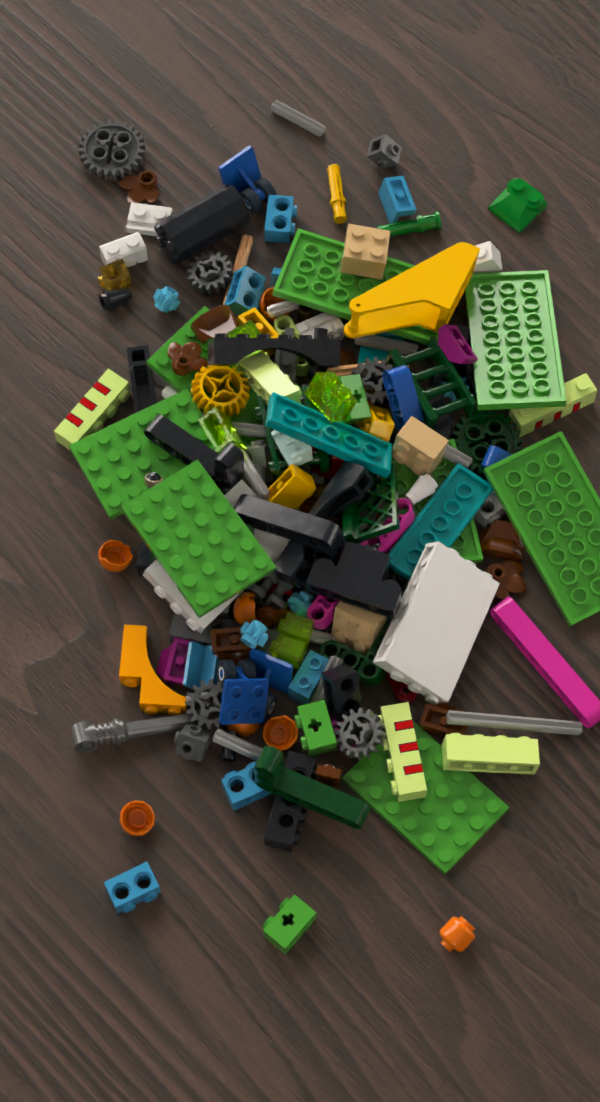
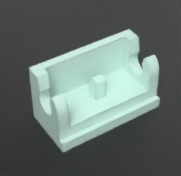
[271,430,313,466]

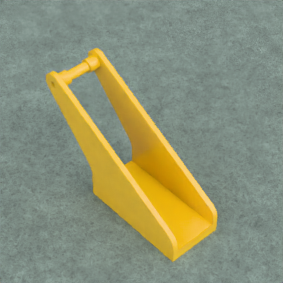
[343,242,481,338]

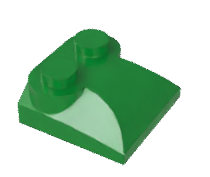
[488,178,547,234]

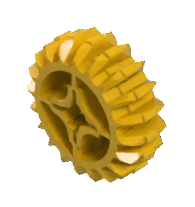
[190,366,250,420]

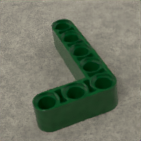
[320,587,407,687]
[254,746,371,829]

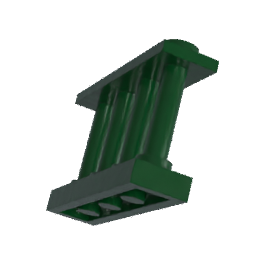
[385,335,476,430]
[255,386,330,479]

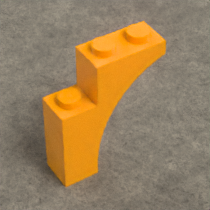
[119,625,187,716]

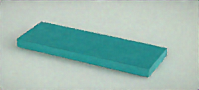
[265,392,392,478]
[388,463,494,581]

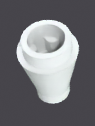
[404,473,438,506]

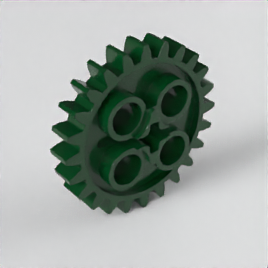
[451,408,522,477]

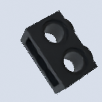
[321,664,363,722]

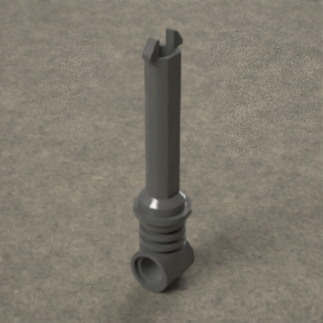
[71,708,207,753]

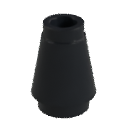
[99,287,132,311]

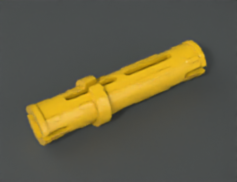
[327,164,347,224]

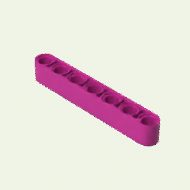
[307,498,415,630]
[489,596,600,729]

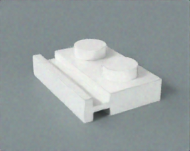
[126,202,173,236]

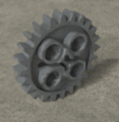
[78,119,146,181]

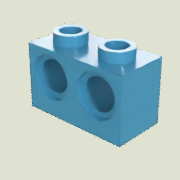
[264,195,297,243]
[224,266,266,316]
[288,650,329,705]
[221,761,273,811]
[104,862,161,914]

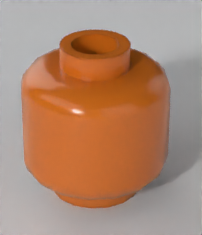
[440,916,475,952]

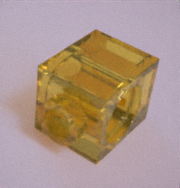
[97,259,132,290]

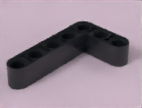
[143,414,244,493]
[233,494,345,566]

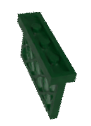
[342,463,400,545]

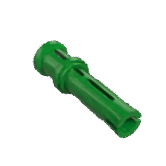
[377,211,442,237]

